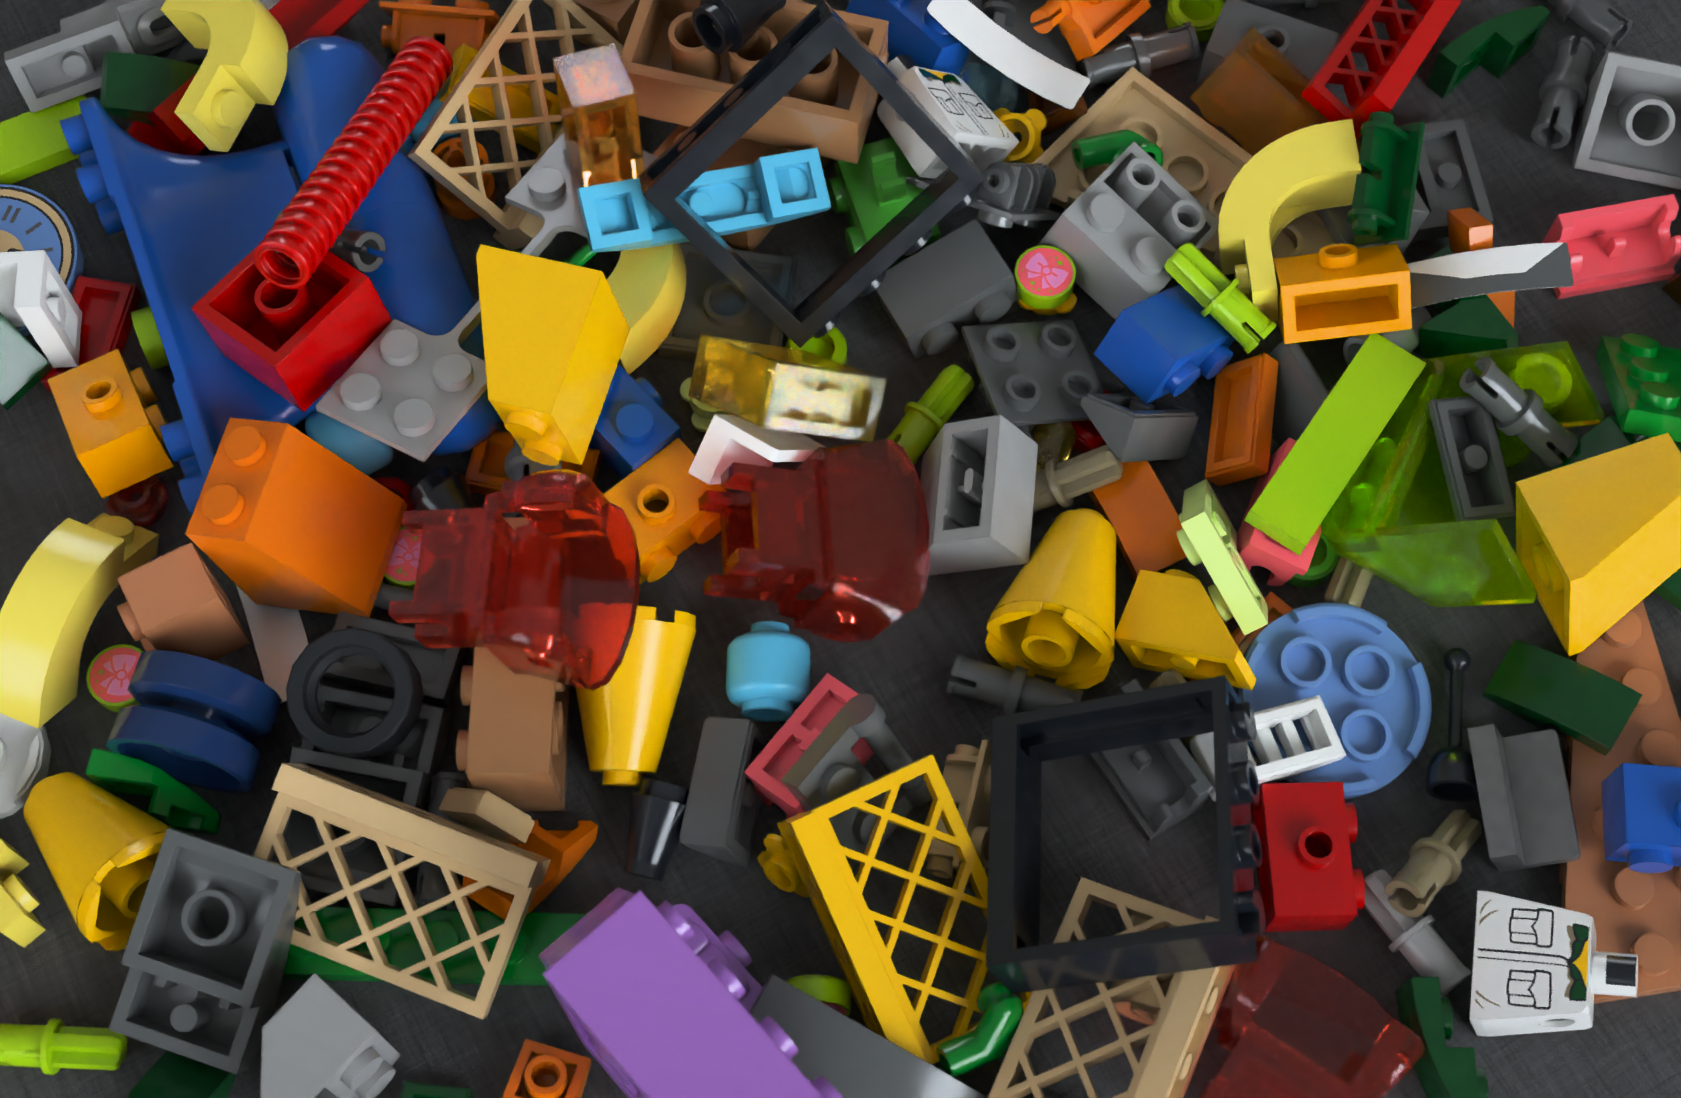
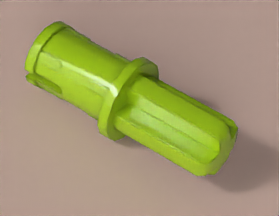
[1164,242,1277,354]
[874,364,974,477]
[0,1018,127,1075]

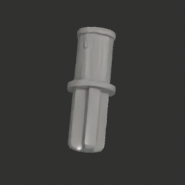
[1364,869,1472,997]

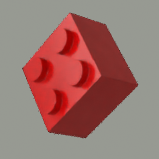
[191,248,392,412]

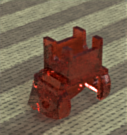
[698,439,930,642]
[388,469,640,691]
[1198,935,1425,1098]

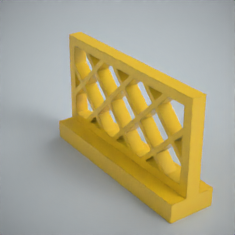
[777,754,1033,1065]

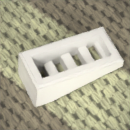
[1190,695,1346,801]

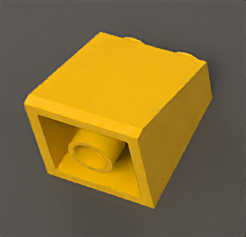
[476,244,630,466]
[1516,433,1681,657]

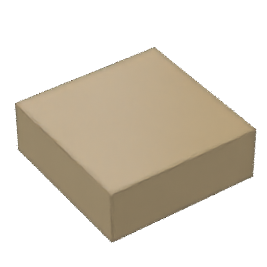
[438,787,535,843]

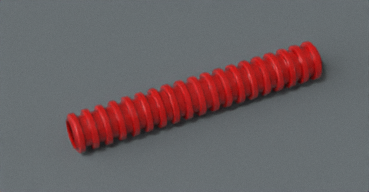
[254,36,453,289]

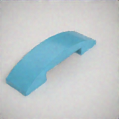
[577,147,831,252]

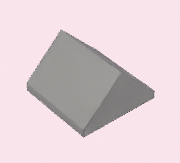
[1572,50,1681,190]

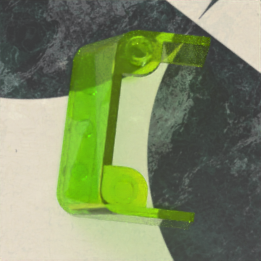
[1321,341,1604,607]

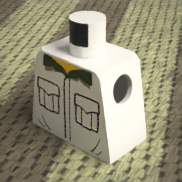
[877,54,1019,179]
[1470,891,1638,1037]

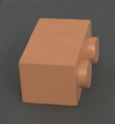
[117,542,250,661]

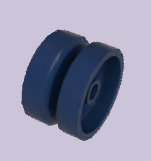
[106,650,282,793]

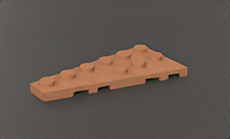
[1559,600,1681,1004]

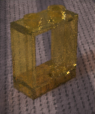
[688,334,887,442]

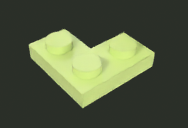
[1176,479,1268,636]

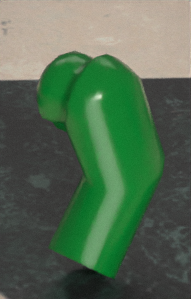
[1072,129,1163,170]
[936,982,1024,1078]

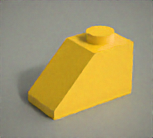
[1115,569,1257,691]

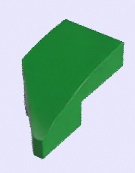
[85,748,222,835]

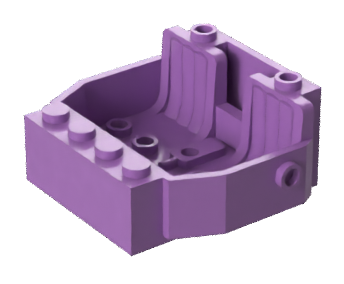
[538,887,843,1098]

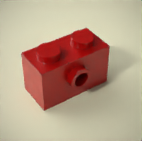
[1251,782,1365,932]

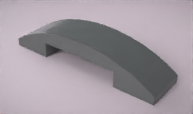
[749,974,988,1098]

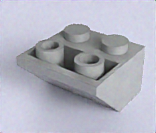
[1037,142,1219,320]
[911,414,1038,577]
[260,973,401,1098]

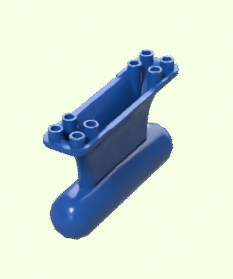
[60,35,501,516]

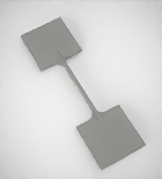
[315,121,658,462]

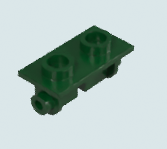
[1347,111,1425,247]

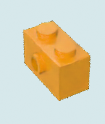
[1273,243,1412,344]
[48,349,174,499]
[579,437,730,591]

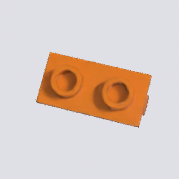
[379,0,501,57]

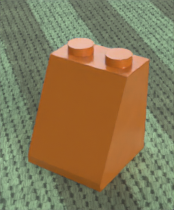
[185,418,408,618]

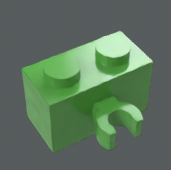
[827,137,941,271]

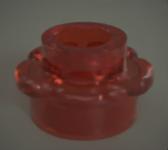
[105,474,169,528]

